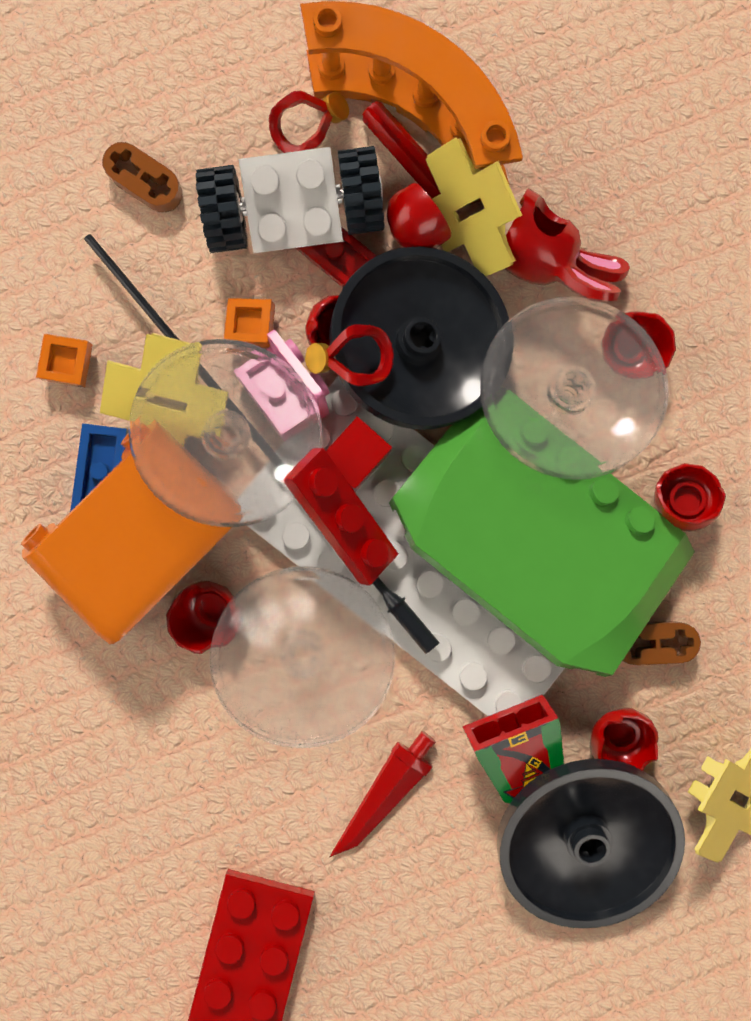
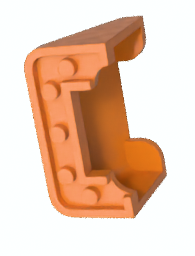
[21,420,241,645]

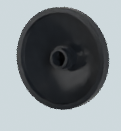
[329,247,512,430]
[497,759,685,928]

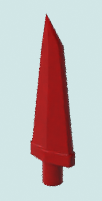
[329,731,436,857]

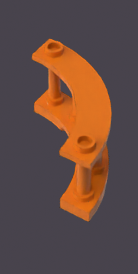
[300,1,523,203]

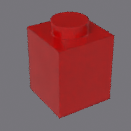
[326,416,392,492]

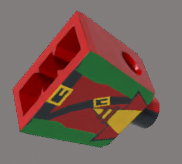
[462,694,564,804]

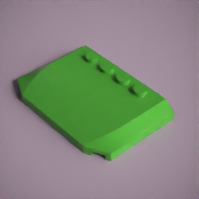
[389,388,695,677]

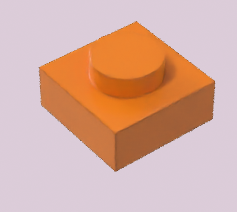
[224,298,275,348]
[36,334,93,388]

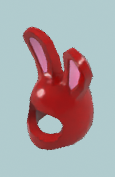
[505,188,630,303]

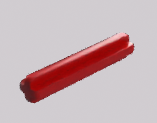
[362,101,441,199]

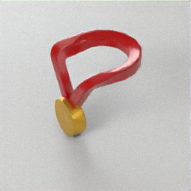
[269,91,349,153]
[305,324,394,386]

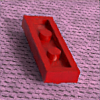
[282,448,399,586]

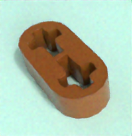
[102,142,182,212]
[622,621,701,665]

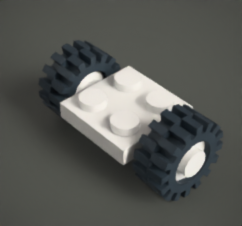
[196,146,385,254]

